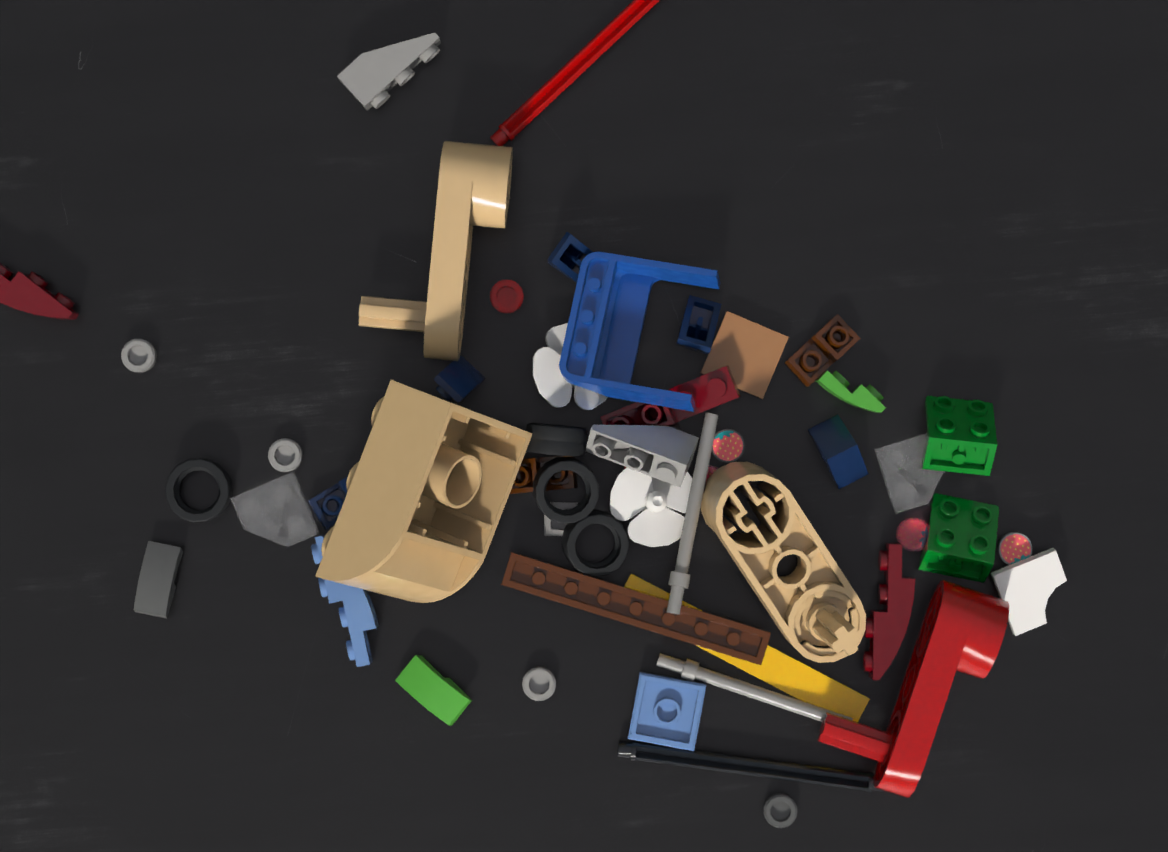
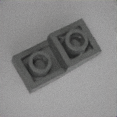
[133,541,183,619]

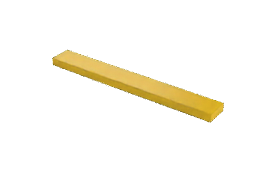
[624,573,870,722]

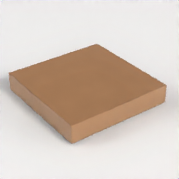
[700,311,789,399]

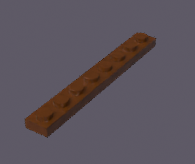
[501,552,771,665]

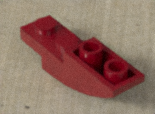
[0,263,79,320]
[600,365,741,426]
[863,543,915,680]

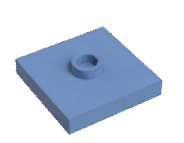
[628,671,706,751]

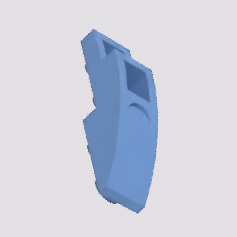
[311,535,379,667]

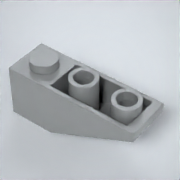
[337,32,441,111]
[585,424,699,487]

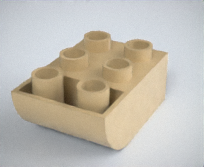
[315,380,532,603]

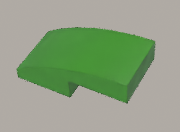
[815,370,886,413]
[395,655,472,726]

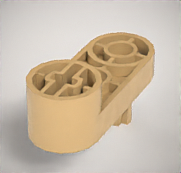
[358,141,513,361]
[700,462,866,663]

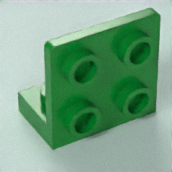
[922,396,998,476]
[918,493,999,583]

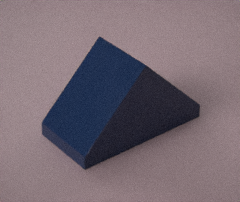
[547,232,593,283]
[675,295,722,354]
[808,414,869,489]

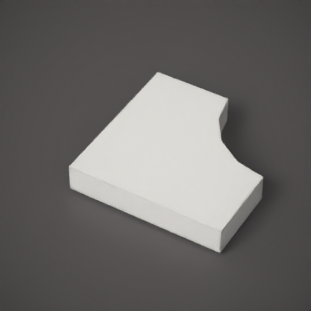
[991,548,1067,636]

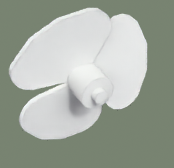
[533,323,608,410]
[610,467,692,547]

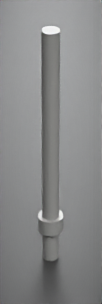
[666,413,719,615]
[656,653,853,722]

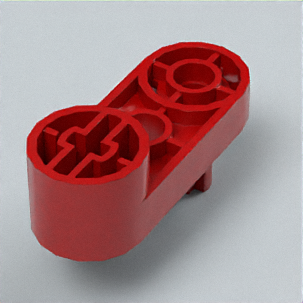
[817,580,1009,798]

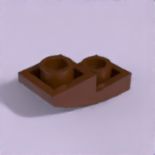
[784,314,861,387]
[510,456,578,494]

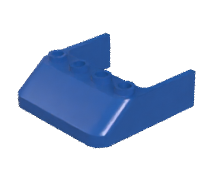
[559,251,720,412]

